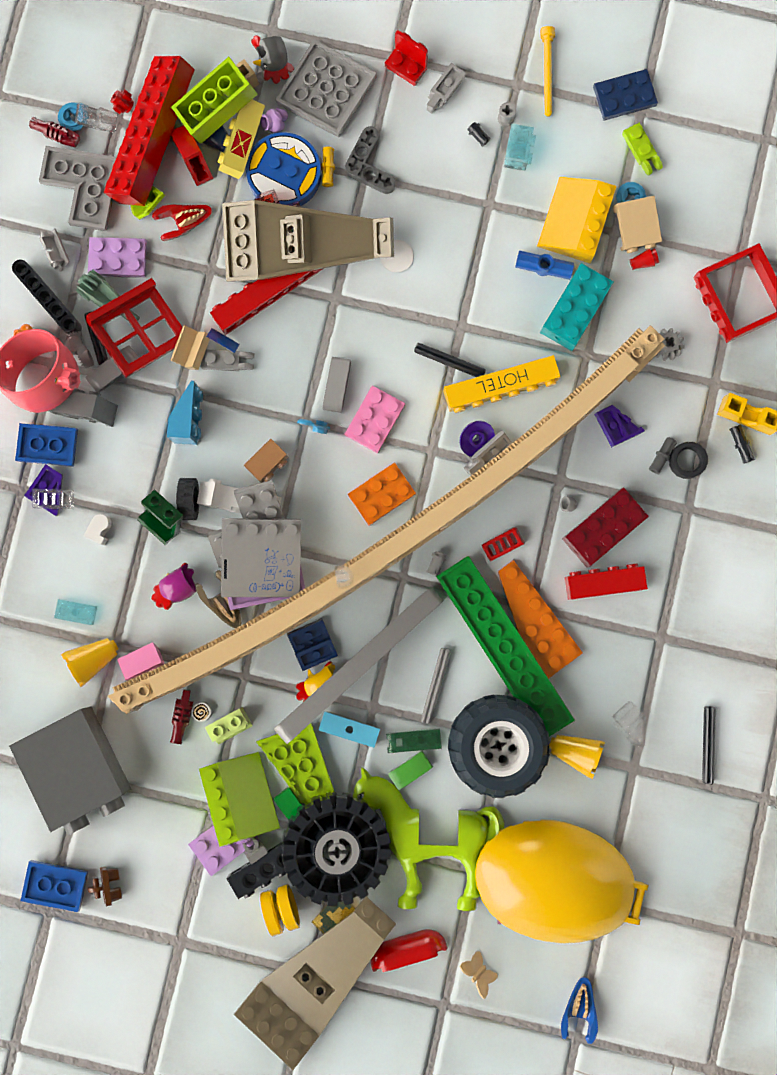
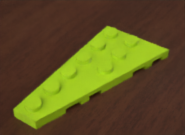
[256,722,335,805]

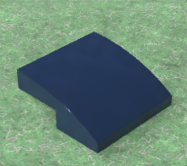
[287,618,338,671]

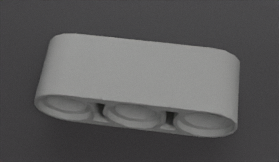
[85,345,139,393]
[323,357,351,413]

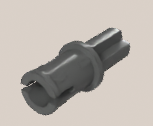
[649,437,677,474]

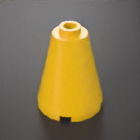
[61,638,119,687]
[549,734,605,779]

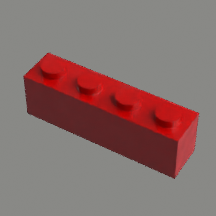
[565,563,648,600]

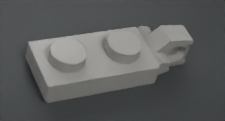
[426,63,467,114]
[464,430,512,475]

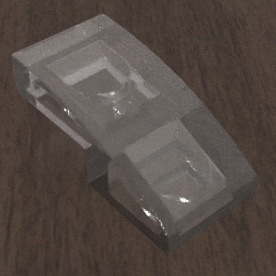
[75,103,118,132]

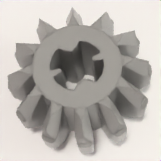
[656,328,685,361]

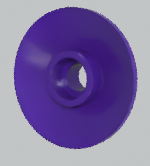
[459,421,495,457]

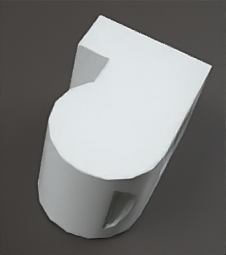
[84,514,112,546]

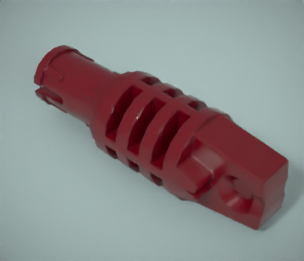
[29,117,81,148]
[170,689,193,745]

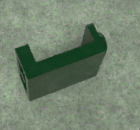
[137,489,183,545]

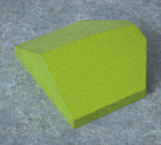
[130,186,165,220]

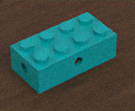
[540,263,614,351]

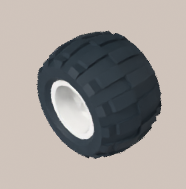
[448,694,550,798]

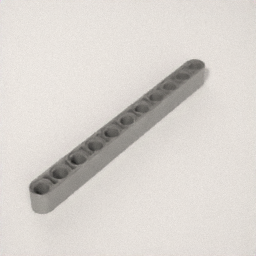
[274,587,443,744]

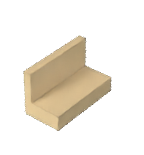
[171,325,210,370]

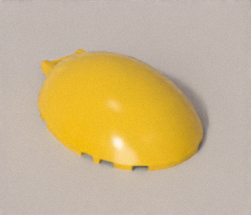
[475,819,649,943]

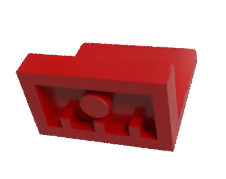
[385,30,428,86]

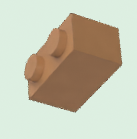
[244,439,289,483]

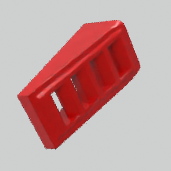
[481,527,525,562]

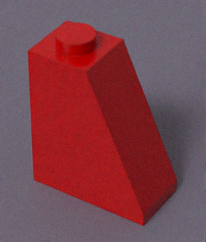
[171,125,213,186]

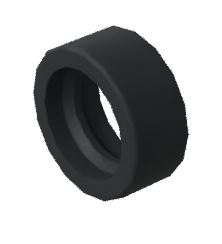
[669,442,708,479]

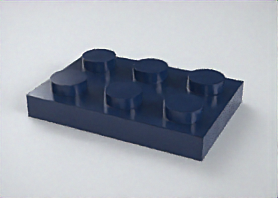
[593,69,658,121]

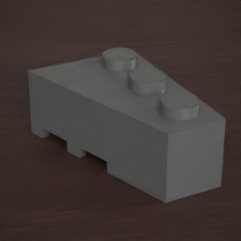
[48,388,118,427]

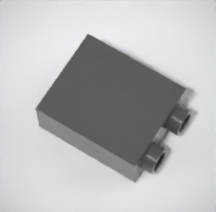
[9,706,132,835]

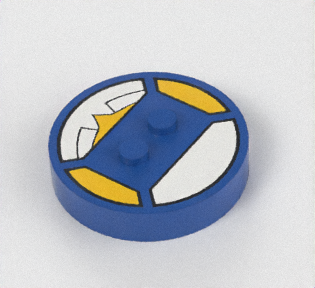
[246,132,321,207]

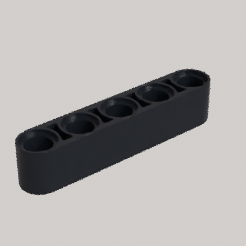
[12,259,82,334]

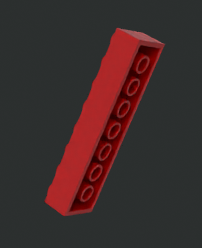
[104,56,195,206]

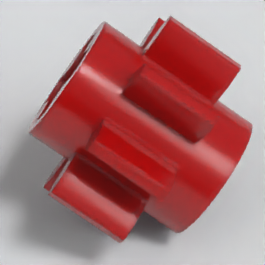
[110,89,134,114]

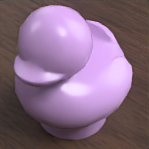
[261,108,288,133]

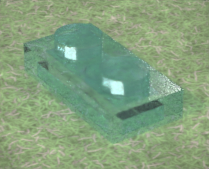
[54,599,97,625]

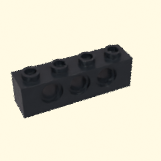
[226,842,287,899]

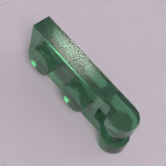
[386,728,442,753]

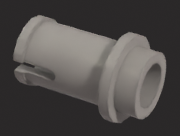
[426,551,446,576]

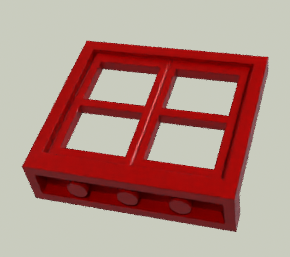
[86,278,183,378]

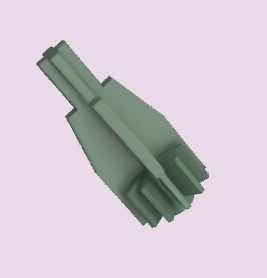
[76,269,140,321]

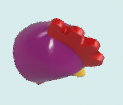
[151,563,196,610]

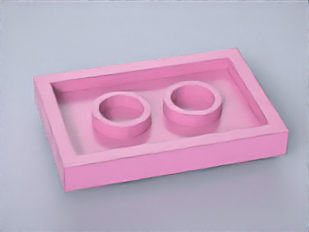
[345,385,405,454]

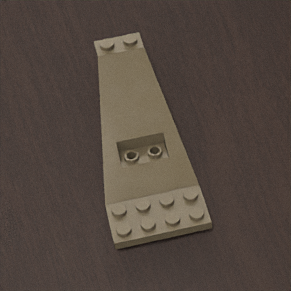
[222,200,394,282]
[233,896,396,1070]

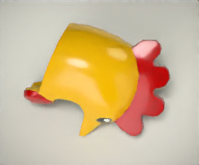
[296,661,335,702]

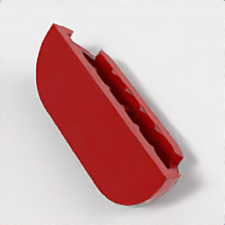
[371,929,448,972]

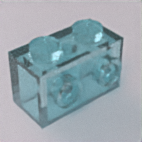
[503,124,536,171]

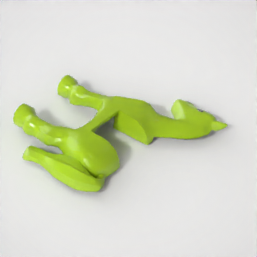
[353,768,505,911]

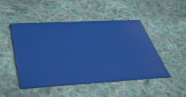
[206,328,240,353]

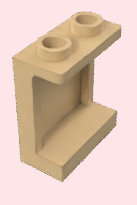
[613,196,662,253]

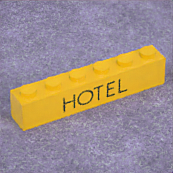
[443,355,561,413]

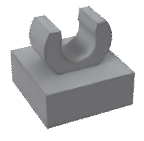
[243,837,268,865]

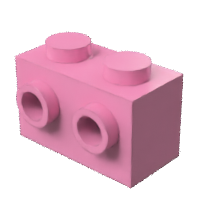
[117,642,165,681]

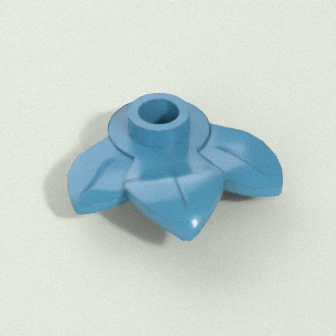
[297,419,330,434]

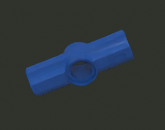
[515,250,574,280]

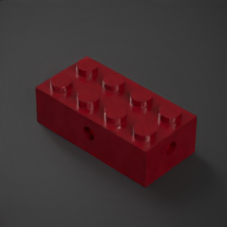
[562,487,649,568]

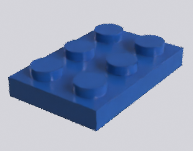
[15,423,78,467]
[20,860,88,912]

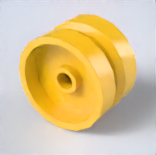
[260,884,300,937]

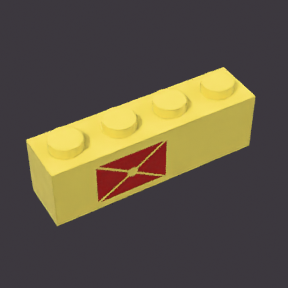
[217,99,265,179]

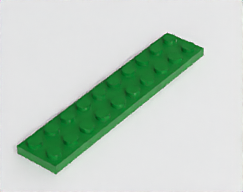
[436,556,575,737]

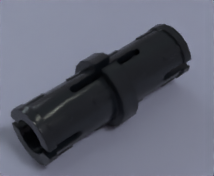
[729,424,756,464]

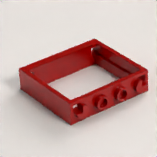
[693,243,777,343]

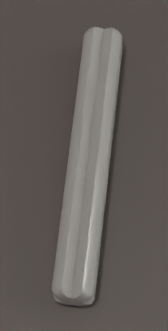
[421,648,451,724]

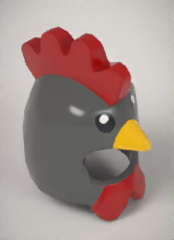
[251,35,294,84]

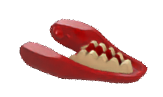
[152,204,212,241]

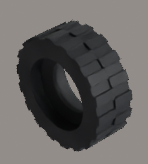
[176,478,199,520]

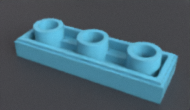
[319,711,380,748]

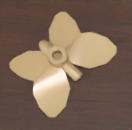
[460,951,498,999]

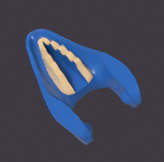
[561,977,598,1044]

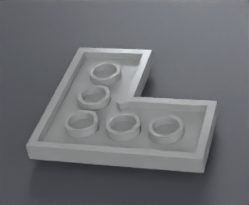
[39,146,117,231]
[208,480,284,568]

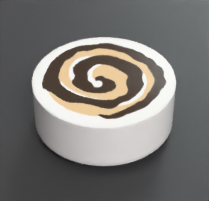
[191,702,212,722]

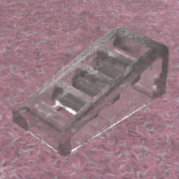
[32,489,74,509]

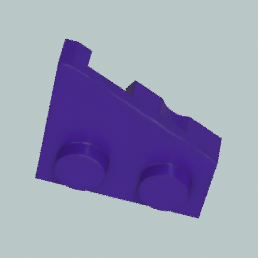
[594,405,645,448]
[24,464,63,516]

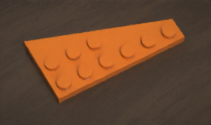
[498,560,583,679]

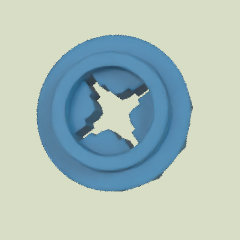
[58,102,88,132]
[616,182,646,203]

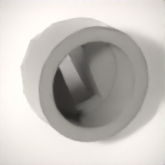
[560,496,577,512]

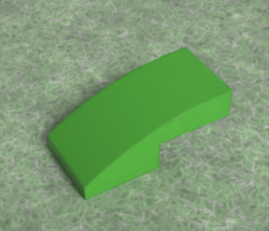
[388,751,433,790]

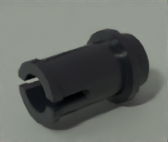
[467,122,491,147]

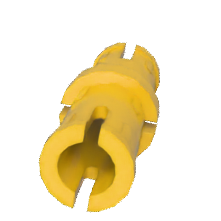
[321,146,335,187]

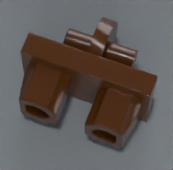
[88,866,122,907]

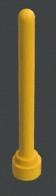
[540,26,555,117]

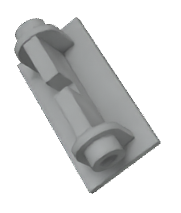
[39,229,70,272]

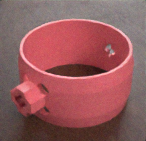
[0,329,81,413]

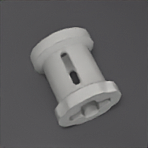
[498,102,516,127]

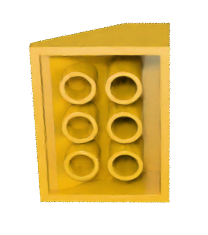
[537,177,616,263]

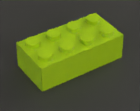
[171,56,258,144]

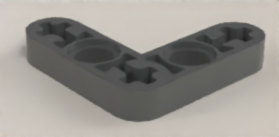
[345,126,395,194]

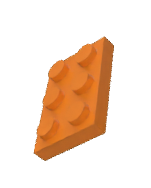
[348,462,416,526]

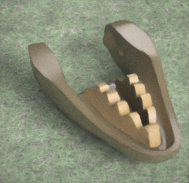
[195,570,242,628]

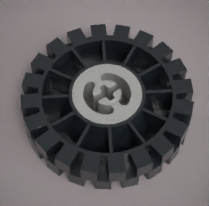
[281,792,391,907]

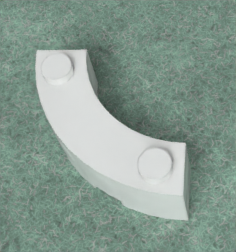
[197,479,282,514]

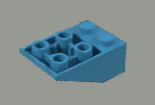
[167,380,203,445]

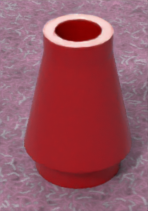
[629,248,659,270]

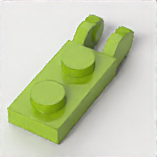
[622,122,663,175]

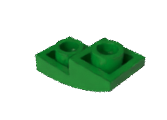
[273,787,302,820]

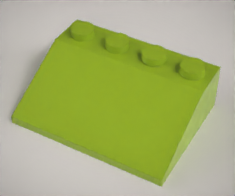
[199,752,280,847]

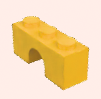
[717,393,777,435]

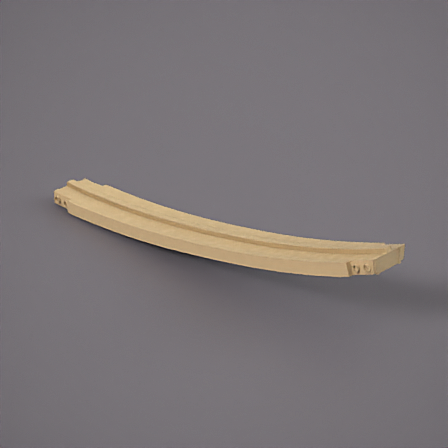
[108,325,665,714]

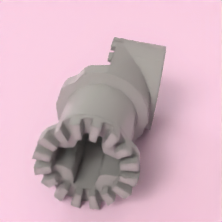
[65,331,94,369]

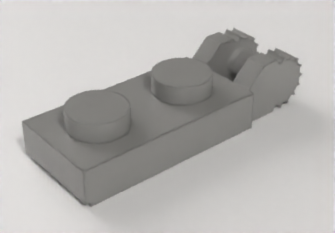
[201,349,255,371]

